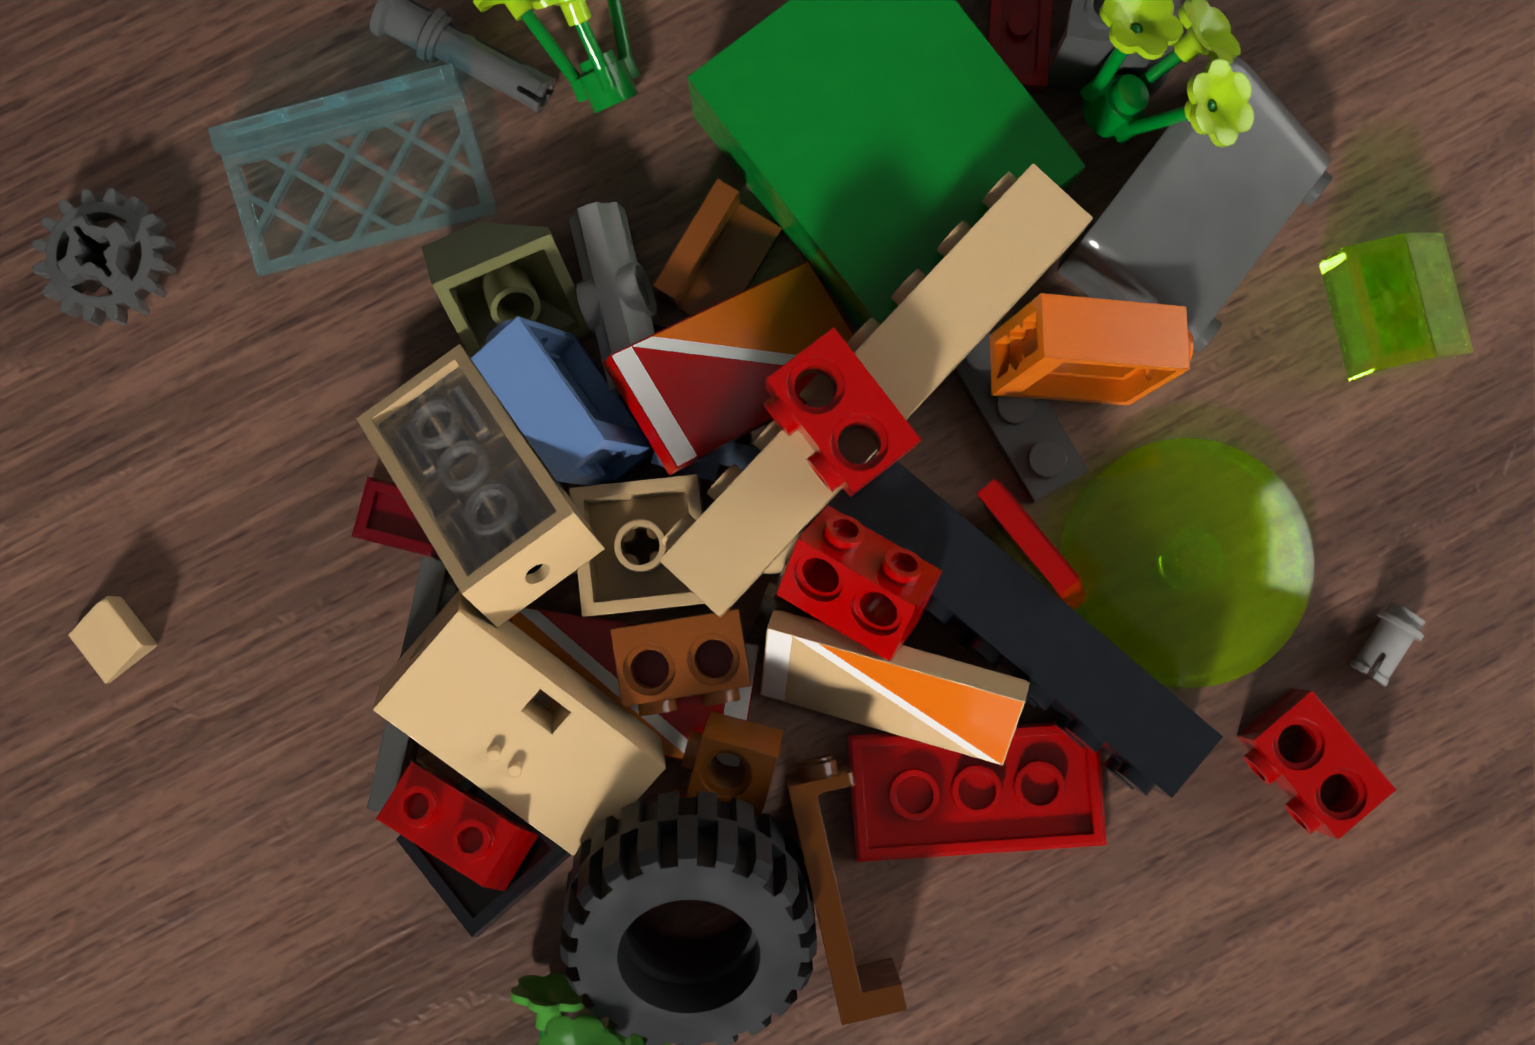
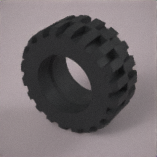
[560,791,817,1045]

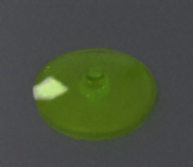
[1060,438,1314,688]

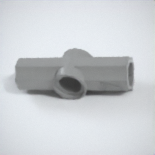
[569,202,657,396]

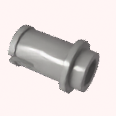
[1349,602,1426,687]

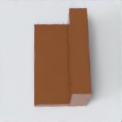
[653,178,782,317]

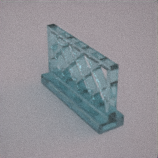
[208,63,498,277]

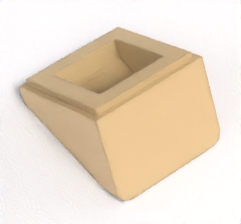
[68,596,158,684]

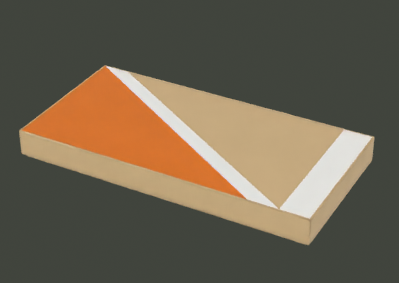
[760,610,1030,766]

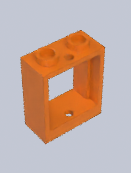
[989,293,1194,406]

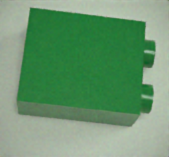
[687,0,1086,329]

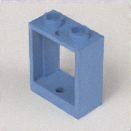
[471,316,654,486]

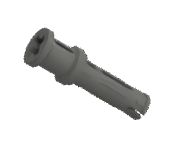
[370,0,556,113]

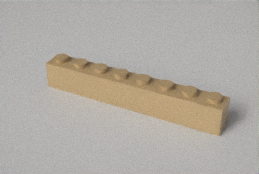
[659,163,1093,617]

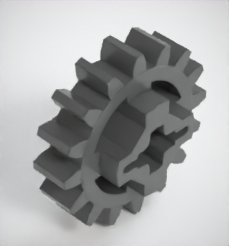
[32,188,176,326]

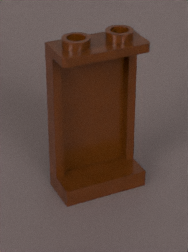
[786,754,908,1025]

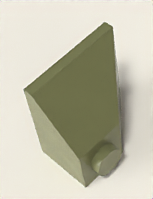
[422,222,593,358]

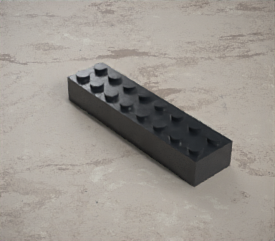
[805,404,1223,798]

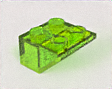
[1319,233,1473,382]

